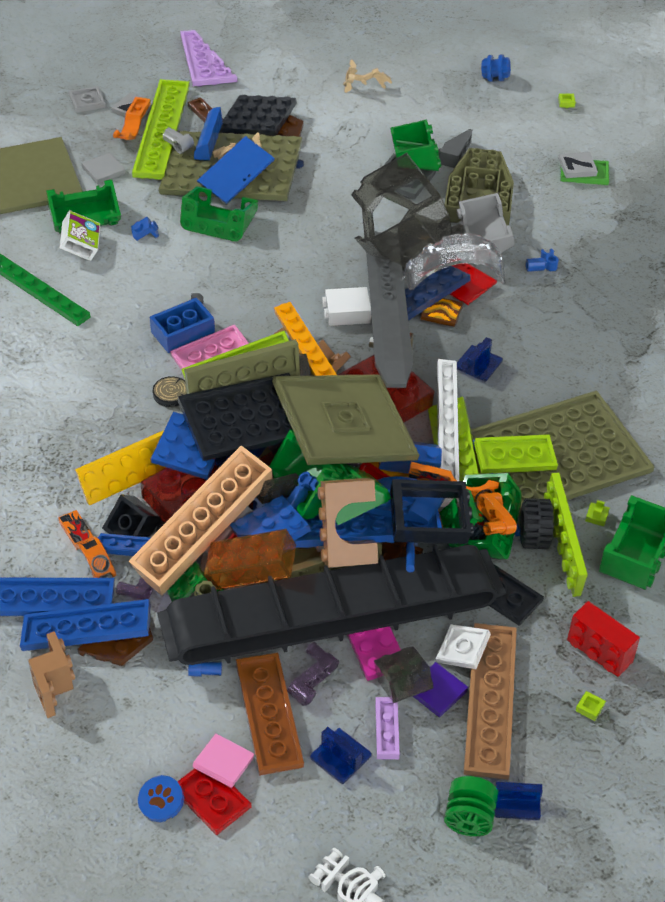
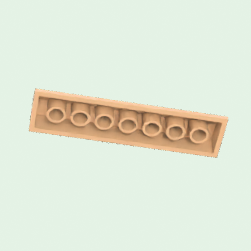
[129,446,273,595]

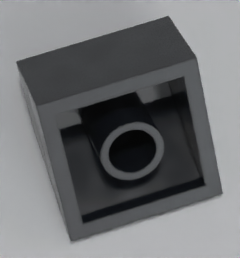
[102,494,161,537]

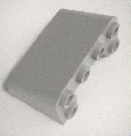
[457,193,514,267]

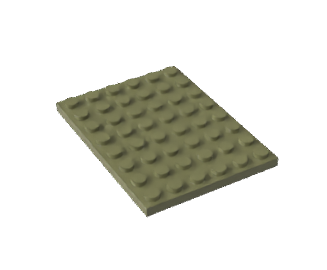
[159,131,303,201]
[471,390,654,517]

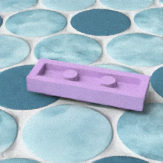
[375,697,400,759]

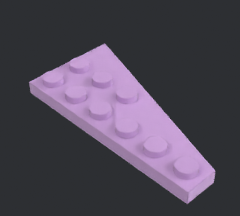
[180,30,237,87]

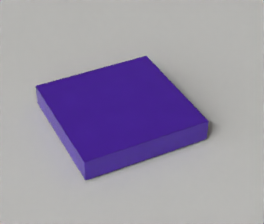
[407,662,468,718]

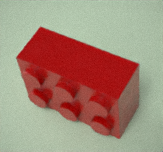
[567,601,640,677]

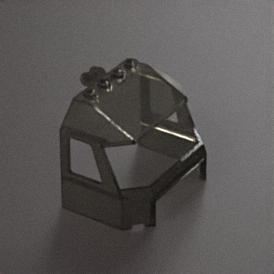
[351,153,465,275]

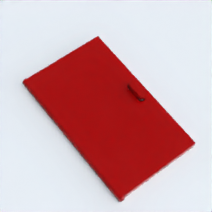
[413,249,497,305]

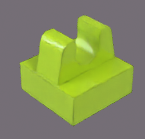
[585,500,610,527]

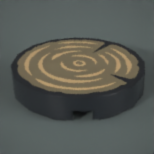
[152,376,187,407]

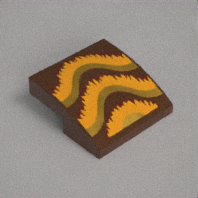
[421,298,464,327]

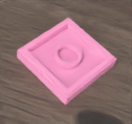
[193,734,255,788]

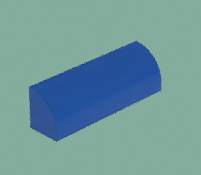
[194,107,223,160]

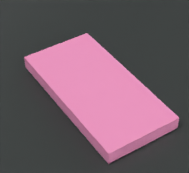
[170,324,249,369]

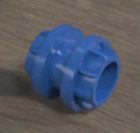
[481,54,511,82]

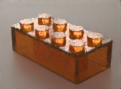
[204,529,296,590]

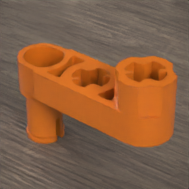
[476,492,517,535]

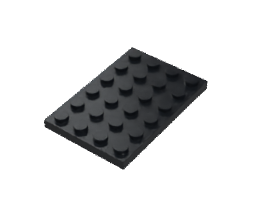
[178,373,293,461]

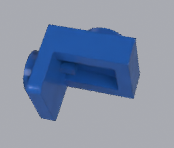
[131,216,159,241]

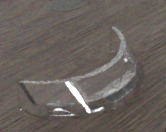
[404,233,506,290]

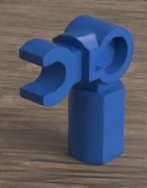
[526,249,559,272]
[287,472,319,510]

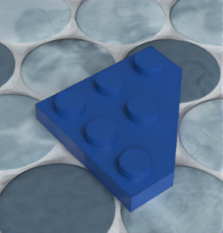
[151,412,215,480]
[230,495,311,541]

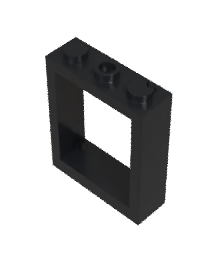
[390,479,474,544]

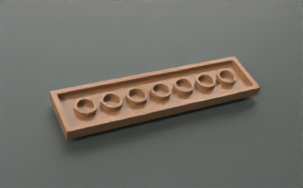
[463,623,517,780]

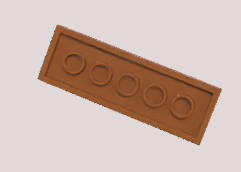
[236,652,304,776]

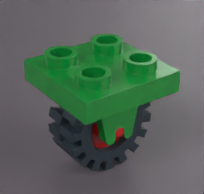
[440,489,489,540]

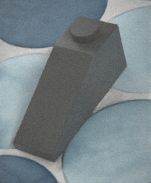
[438,129,473,168]

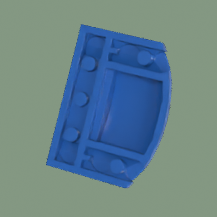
[365,476,445,525]

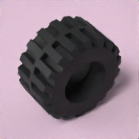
[520,498,554,549]

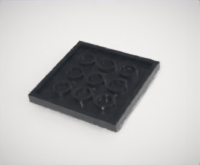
[219,95,297,136]

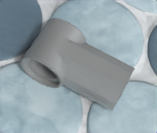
[163,127,194,154]

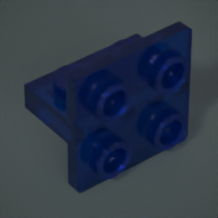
[457,337,503,382]
[310,727,372,784]

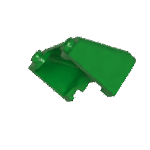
[46,179,121,234]
[269,430,350,519]
[449,473,522,559]

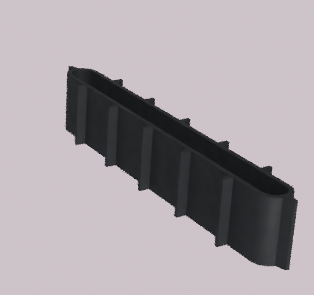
[157,545,506,665]

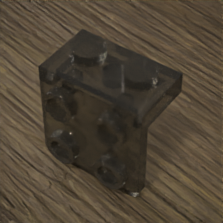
[256,473,299,504]

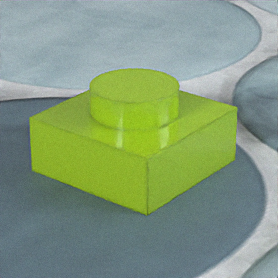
[558,93,576,108]
[575,691,606,721]

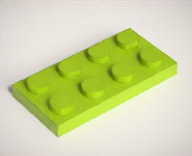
[474,435,558,474]

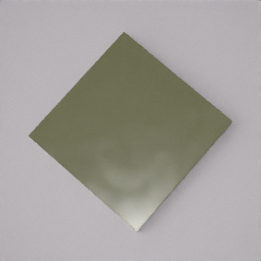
[0,137,83,214]
[272,375,420,465]

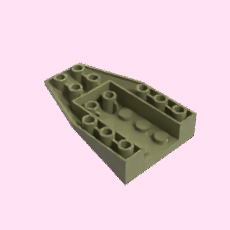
[443,148,514,226]

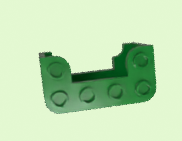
[599,495,665,590]

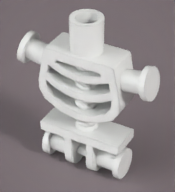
[308,848,385,902]

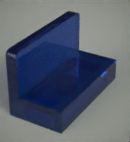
[494,781,543,820]

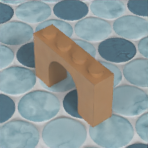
[318,478,378,567]

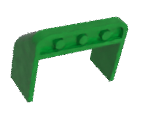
[335,463,391,525]

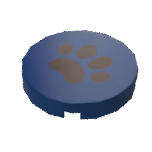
[138,775,184,822]

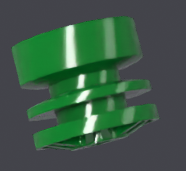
[444,776,498,837]

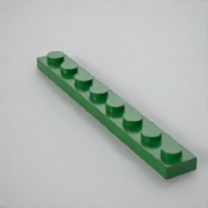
[0,254,91,326]

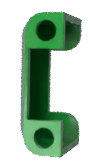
[390,119,442,171]
[180,186,258,242]

